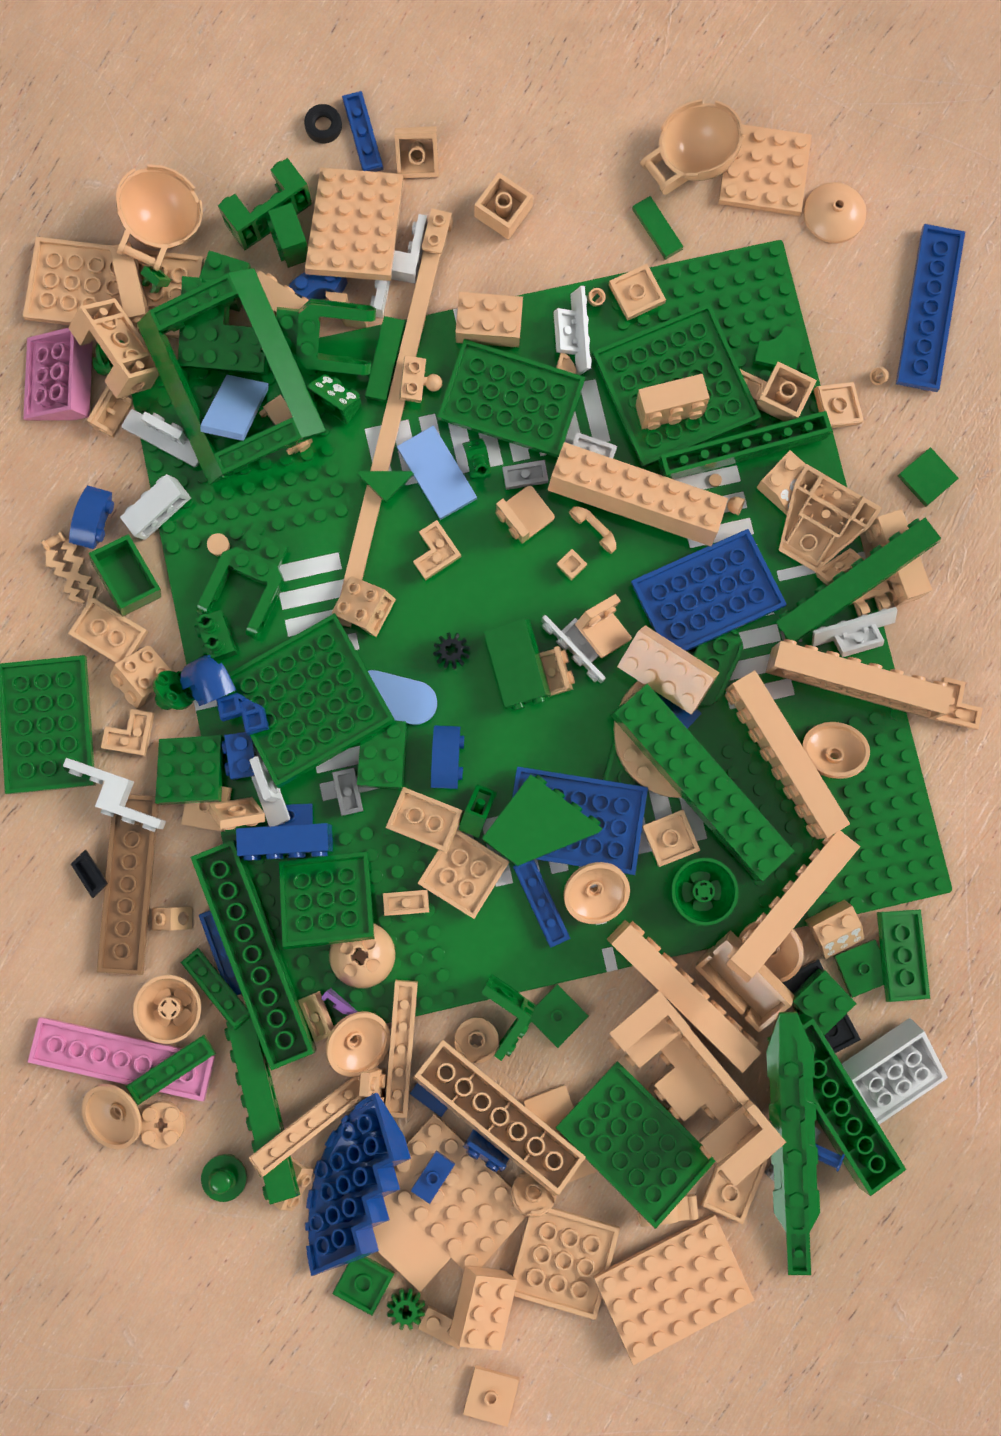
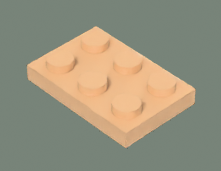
[68,597,149,663]
[386,787,464,853]

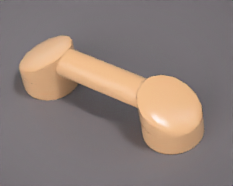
[569,507,616,554]

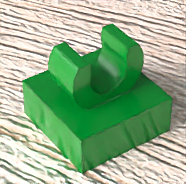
[140,266,171,293]

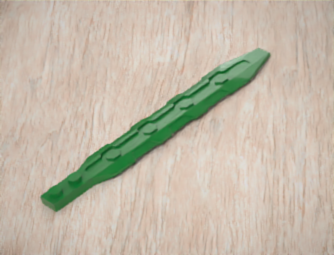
[766,1012,820,1275]

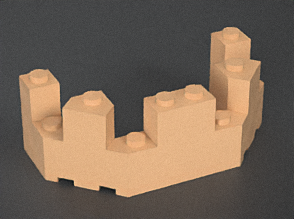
[609,991,786,1186]

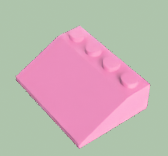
[23,328,93,420]

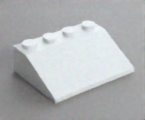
[842,1018,948,1125]

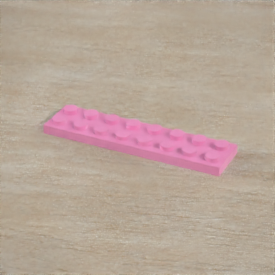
[28,1017,216,1101]

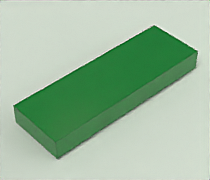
[632,196,684,260]

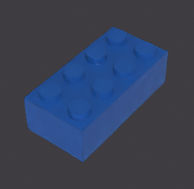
[236,823,333,861]

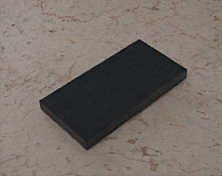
[782,959,861,1053]

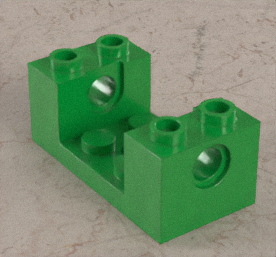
[218,158,312,251]

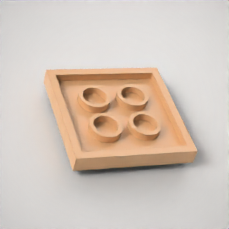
[418,829,509,919]

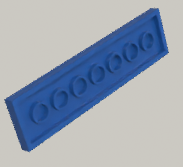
[896,224,965,392]

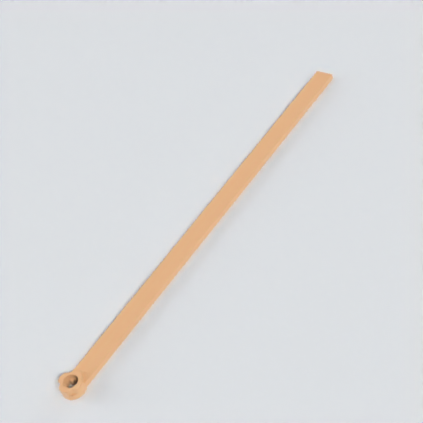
[338,241,446,628]

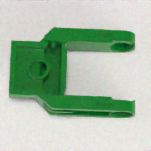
[276,299,376,375]
[196,530,288,639]

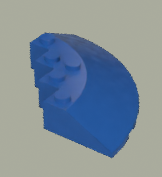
[305,1093,411,1276]

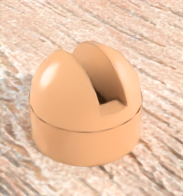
[588,288,606,307]
[870,367,889,385]
[727,496,745,515]

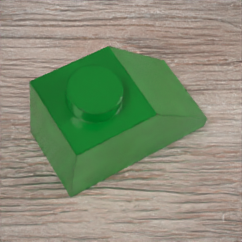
[458,784,497,838]

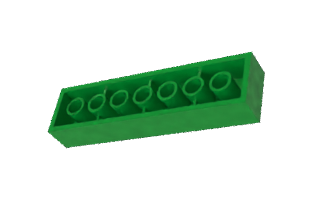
[766,1013,907,1196]

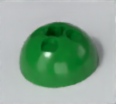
[671,858,738,925]

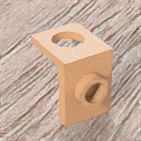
[152,907,192,930]

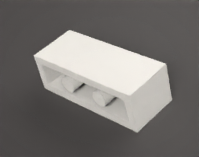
[120,474,191,540]

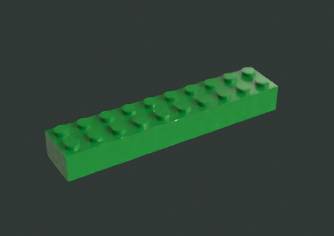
[610,684,795,882]
[190,840,317,1071]

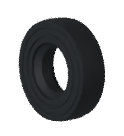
[304,104,342,144]

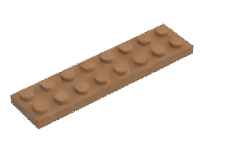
[97,795,159,975]

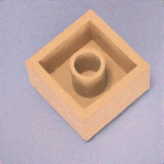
[474,172,533,240]
[756,362,817,422]

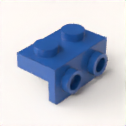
[222,732,256,780]
[463,1129,509,1172]

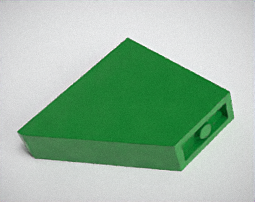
[482,775,602,867]

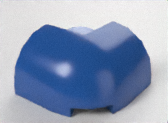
[180,655,236,706]

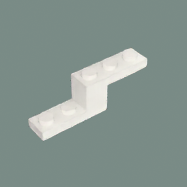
[370,214,428,318]
[63,758,166,832]

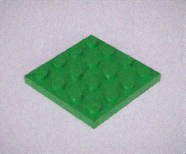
[279,852,375,950]

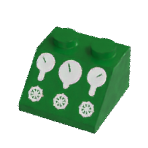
[307,374,362,425]

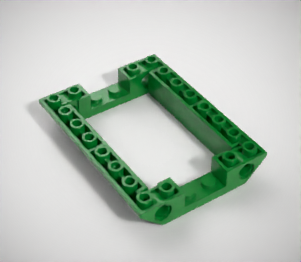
[137,268,326,485]

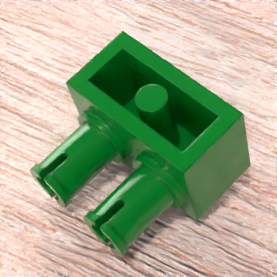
[194,610,238,662]

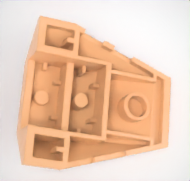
[779,464,882,571]

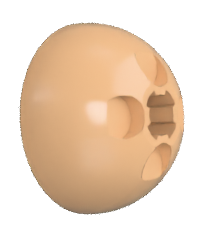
[329,924,395,988]
[133,975,202,1044]

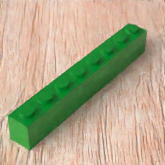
[657,411,832,480]
[776,517,942,642]
[224,1018,300,1205]

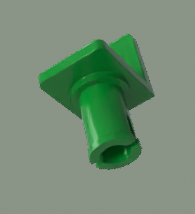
[462,438,491,478]

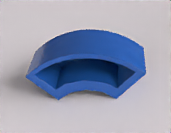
[289,272,348,300]
[69,485,114,549]
[431,726,464,789]

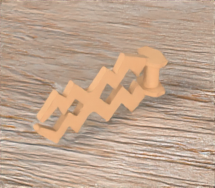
[41,531,97,604]

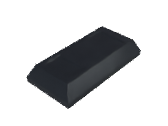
[71,850,108,898]

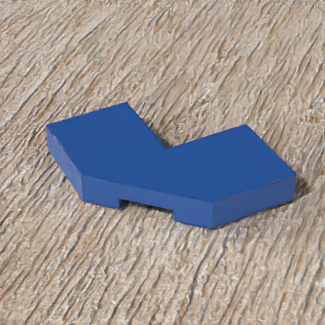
[216,693,269,735]

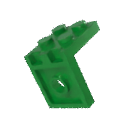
[481,975,536,1061]

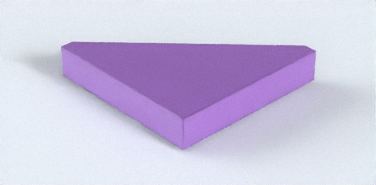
[321,988,358,1015]

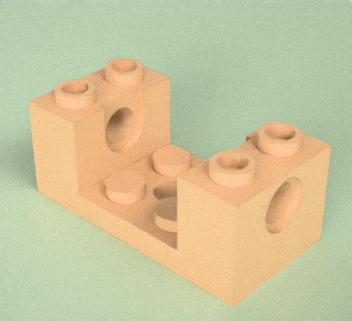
[69,298,159,399]

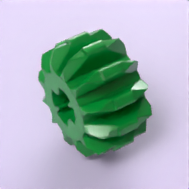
[387,1288,425,1330]

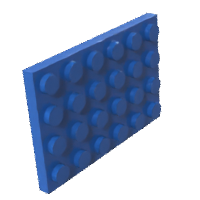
[631,529,787,651]
[512,767,648,875]

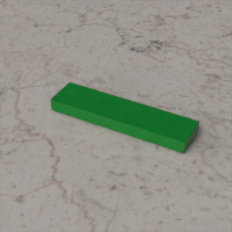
[365,316,405,403]
[180,948,251,1031]
[126,1035,216,1106]

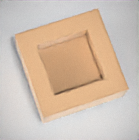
[556,549,587,581]

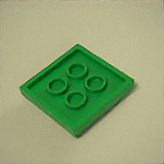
[155,735,224,805]

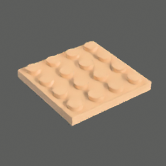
[718,124,812,216]
[512,1207,620,1320]

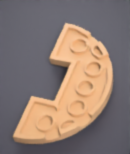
[613,681,682,798]

